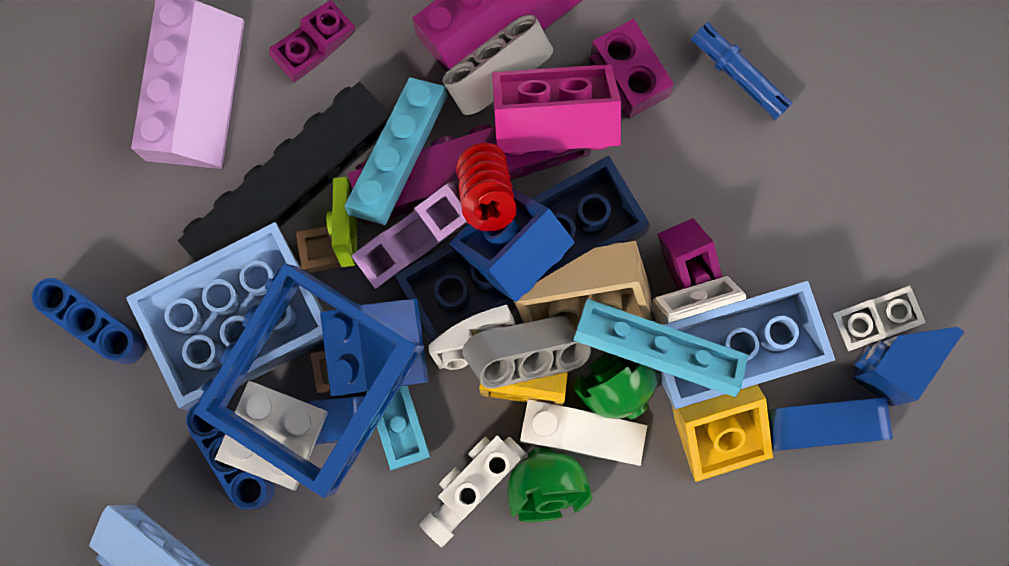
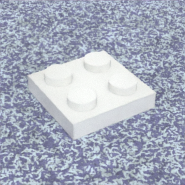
[215,380,328,491]

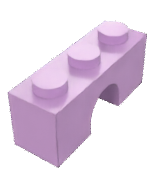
[351,179,467,289]

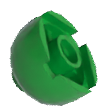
[573,352,658,419]
[507,447,593,522]

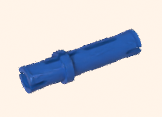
[691,22,793,121]

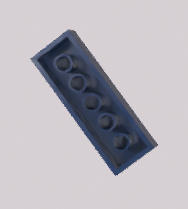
[395,155,651,342]

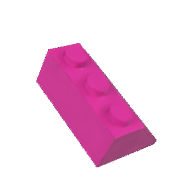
[492,64,621,156]

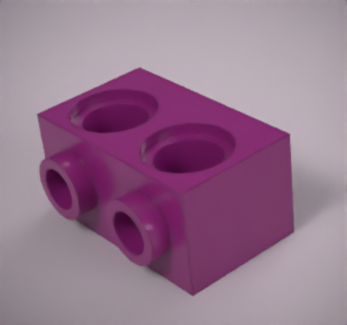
[589,18,674,119]

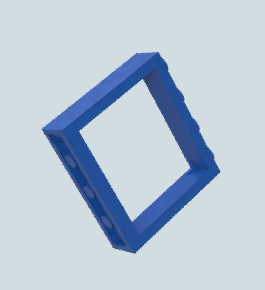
[194,263,425,498]

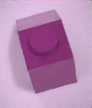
[657,218,722,315]

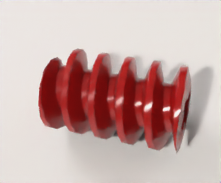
[456,142,516,231]

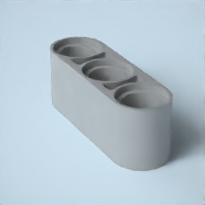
[442,14,553,115]
[462,316,591,388]

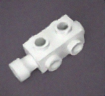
[419,436,527,547]

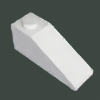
[520,400,647,466]

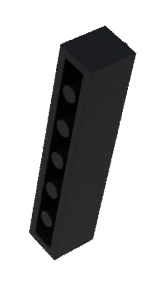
[177,82,391,262]

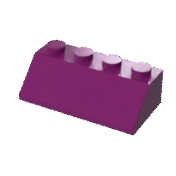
[412,0,583,72]

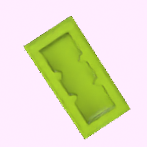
[326,177,357,267]

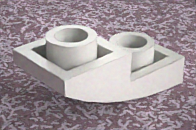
[833,286,926,352]
[428,305,516,370]

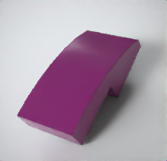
[269,0,355,83]

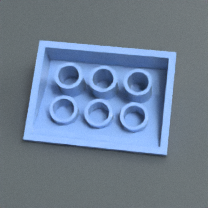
[126,222,324,411]

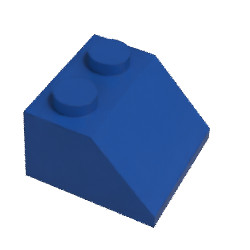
[449,189,575,302]
[320,299,429,396]
[851,327,965,406]

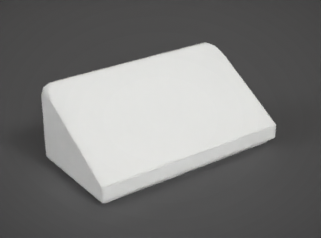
[652,276,746,324]

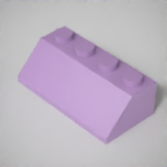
[131,0,245,169]

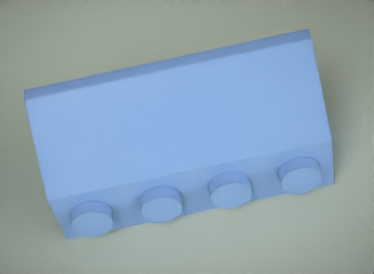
[657,281,835,410]
[89,504,210,566]

